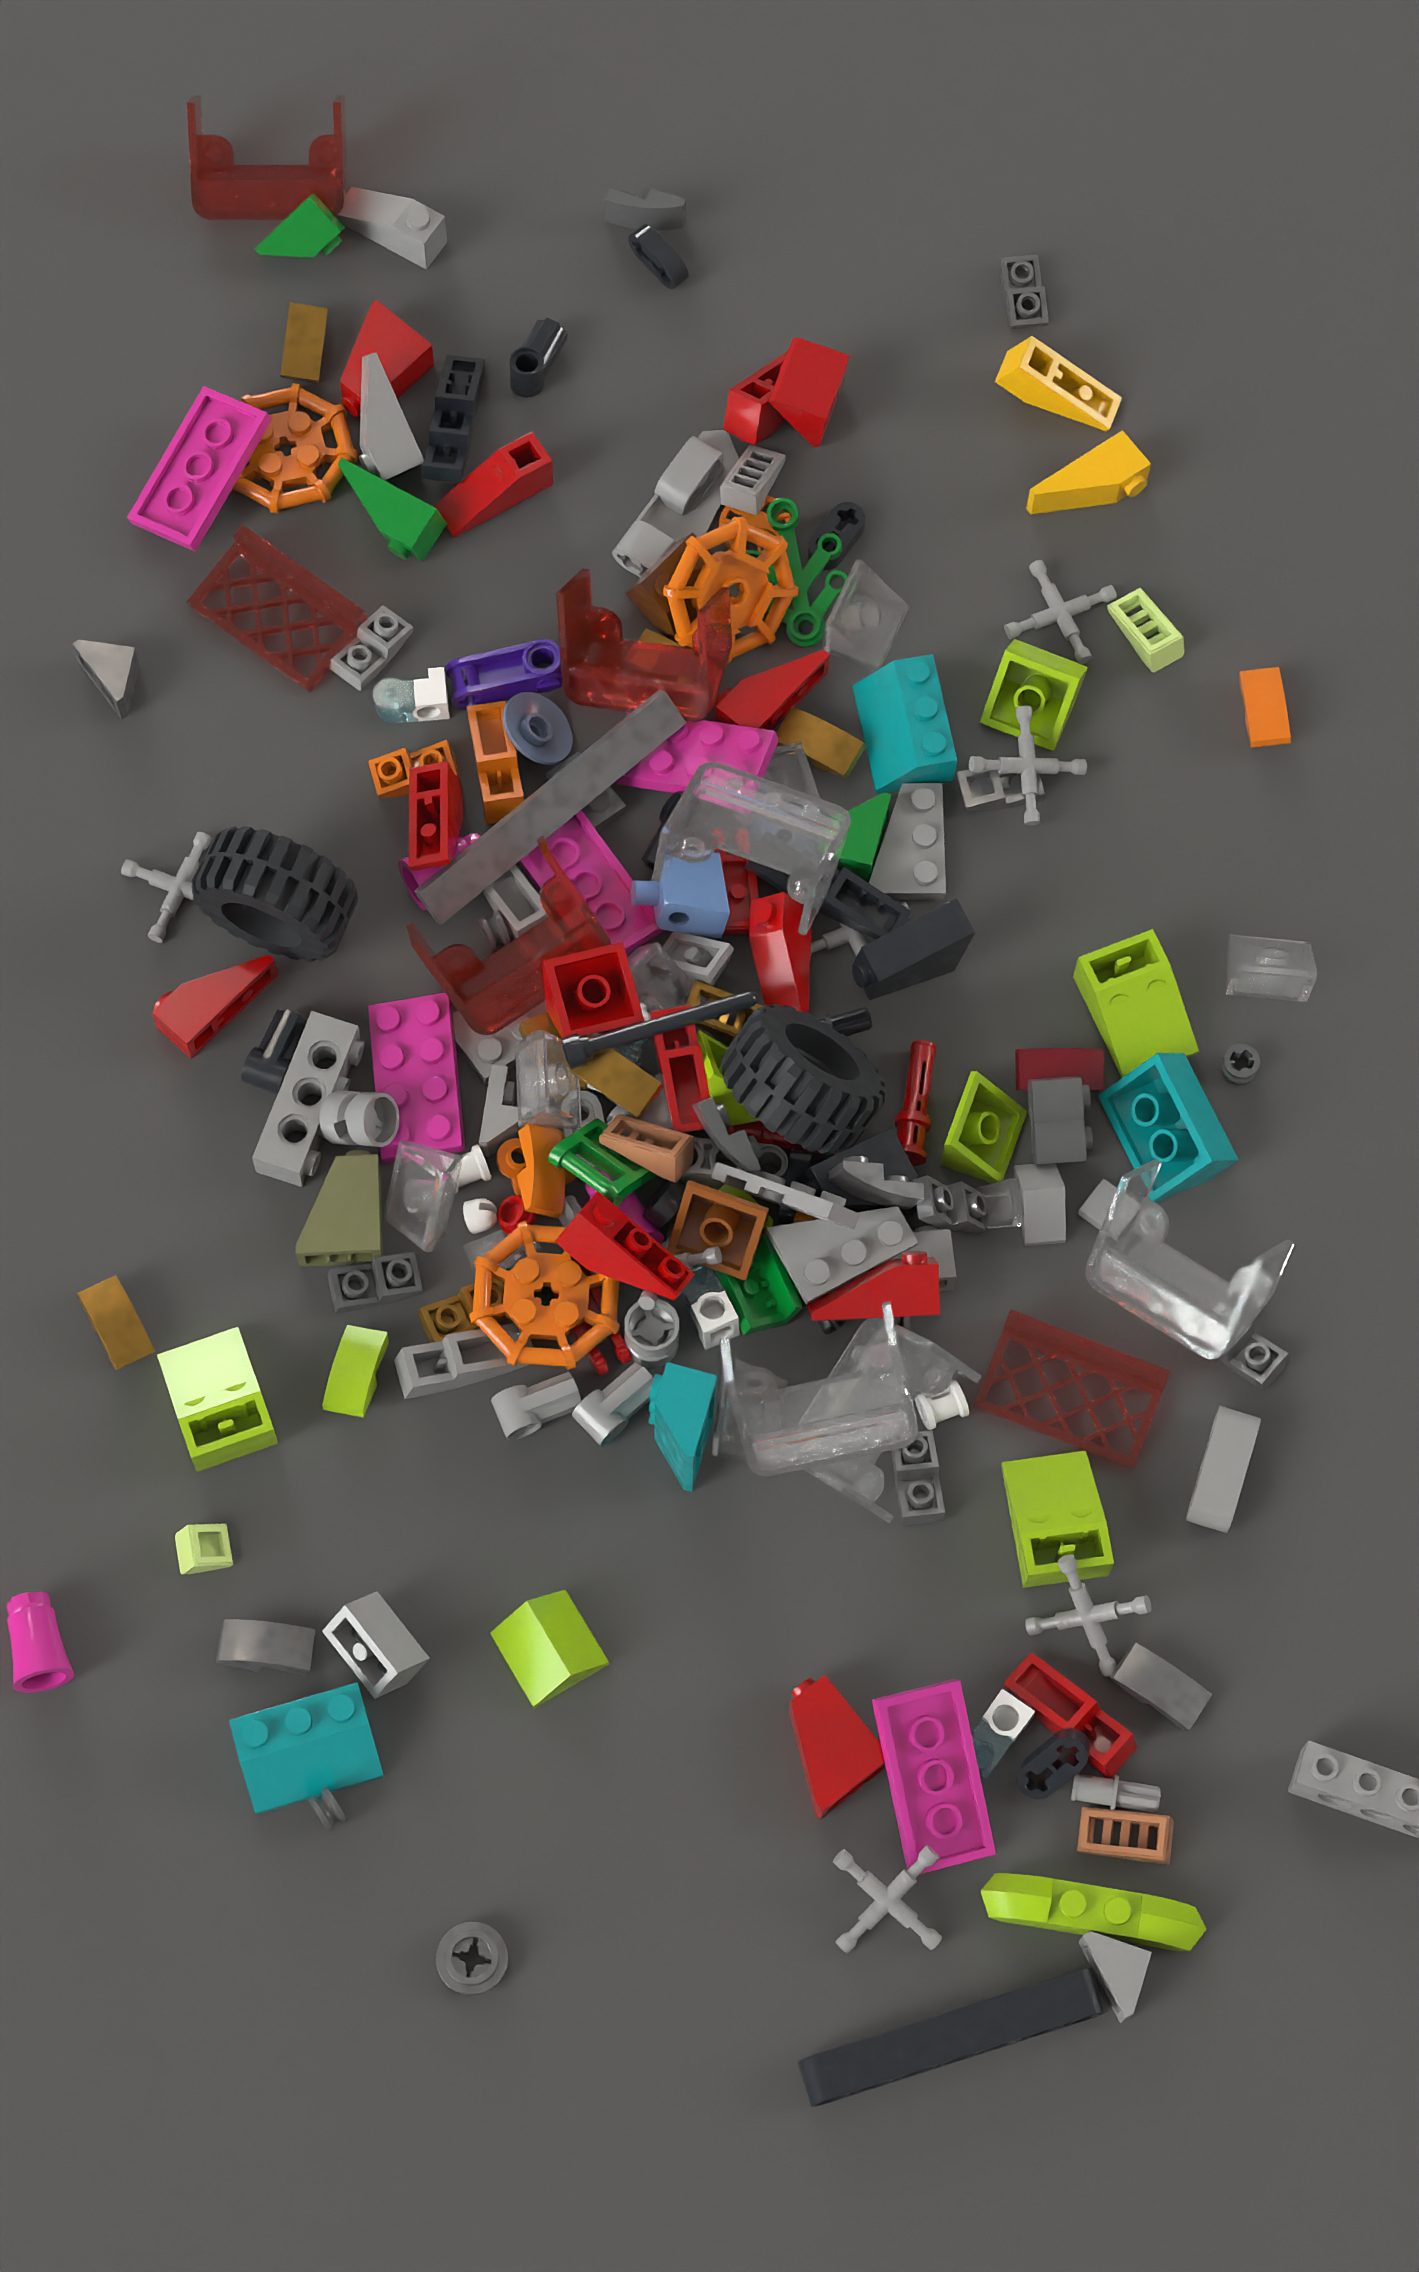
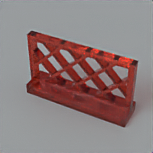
[187,524,368,693]
[974,1310,1171,1469]

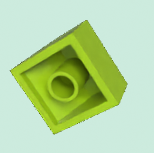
[979,639,1088,751]

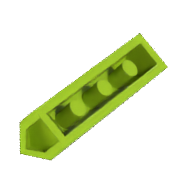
[981,1873,1207,1951]

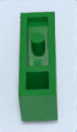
[338,458,447,562]

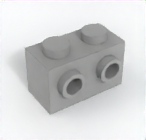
[322,1591,430,1699]

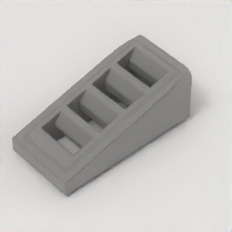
[720,444,786,515]

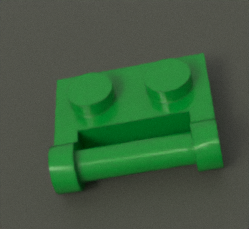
[548,1118,657,1207]

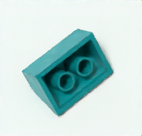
[852,654,957,794]
[1098,1053,1239,1203]
[649,1362,717,1492]
[229,1682,384,1815]

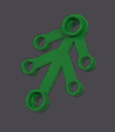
[745,498,850,648]

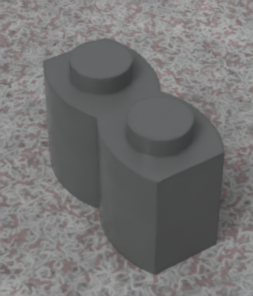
[1027,1076,1093,1164]

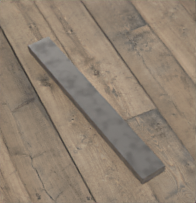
[414,689,686,925]

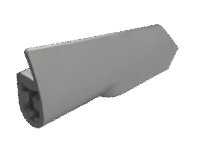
[612,430,739,578]

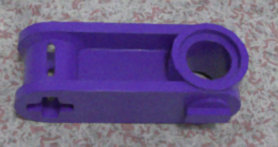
[444,639,565,709]

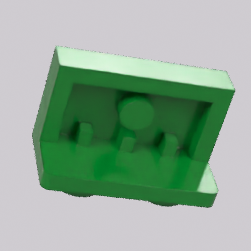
[715,1235,802,1335]

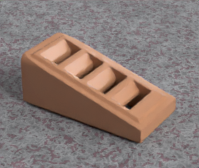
[599,1114,694,1183]
[1077,1807,1174,1865]

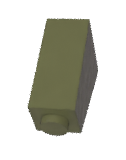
[295,1150,383,1267]

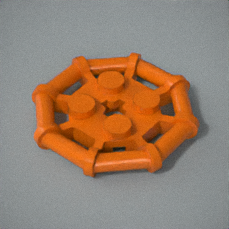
[231,383,358,514]
[663,517,799,664]
[469,1221,620,1370]

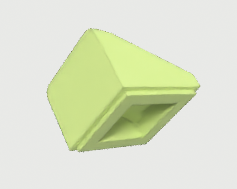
[175,1524,233,1575]

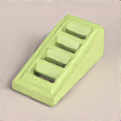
[1107,587,1185,673]

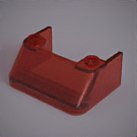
[187,95,347,220]
[556,568,732,722]
[406,836,611,1035]

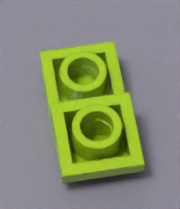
[322,1325,389,1418]

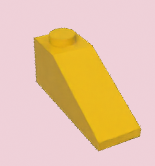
[995,336,1122,431]
[1026,430,1151,514]

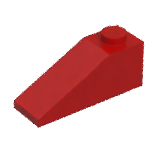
[723,351,788,445]
[715,650,830,730]
[409,761,463,871]
[749,892,812,1013]
[152,954,278,1059]
[808,1251,940,1321]

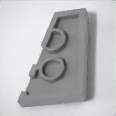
[711,1162,860,1230]

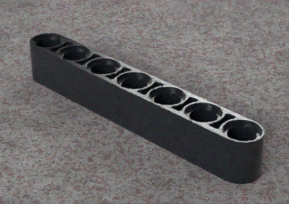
[797,1968,1107,2107]

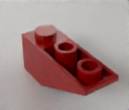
[433,432,553,538]
[555,1191,695,1300]

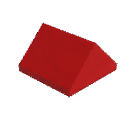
[768,337,850,447]
[542,942,645,1038]

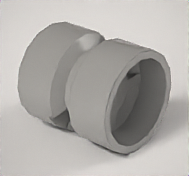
[320,1090,400,1147]
[625,1298,679,1368]

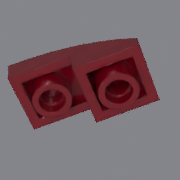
[1015,1048,1105,1092]

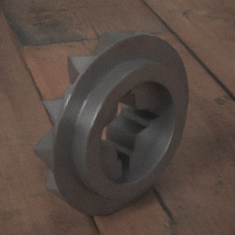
[436,1922,508,1995]

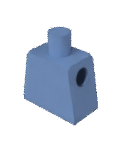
[630,853,730,938]

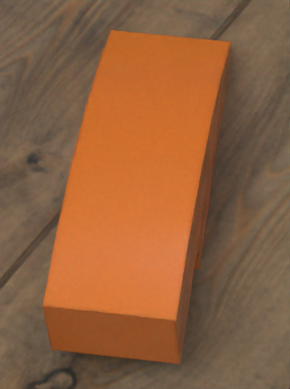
[467,701,524,824]

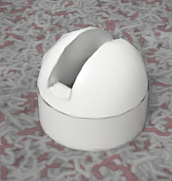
[463,1198,497,1234]

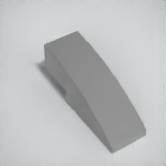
[482,865,576,985]
[394,1323,533,1399]

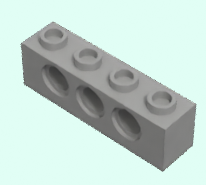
[252,1011,365,1187]
[1288,1741,1419,1838]

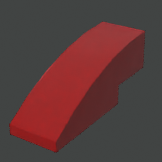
[648,1004,710,1133]
[1003,1652,1137,1779]

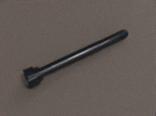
[561,991,758,1070]

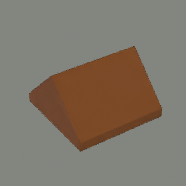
[667,1180,769,1281]

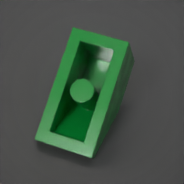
[254,193,345,258]
[817,792,891,882]

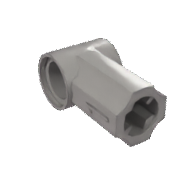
[572,1362,654,1447]
[491,1372,582,1440]

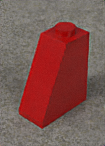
[340,300,434,417]
[789,1674,886,1819]

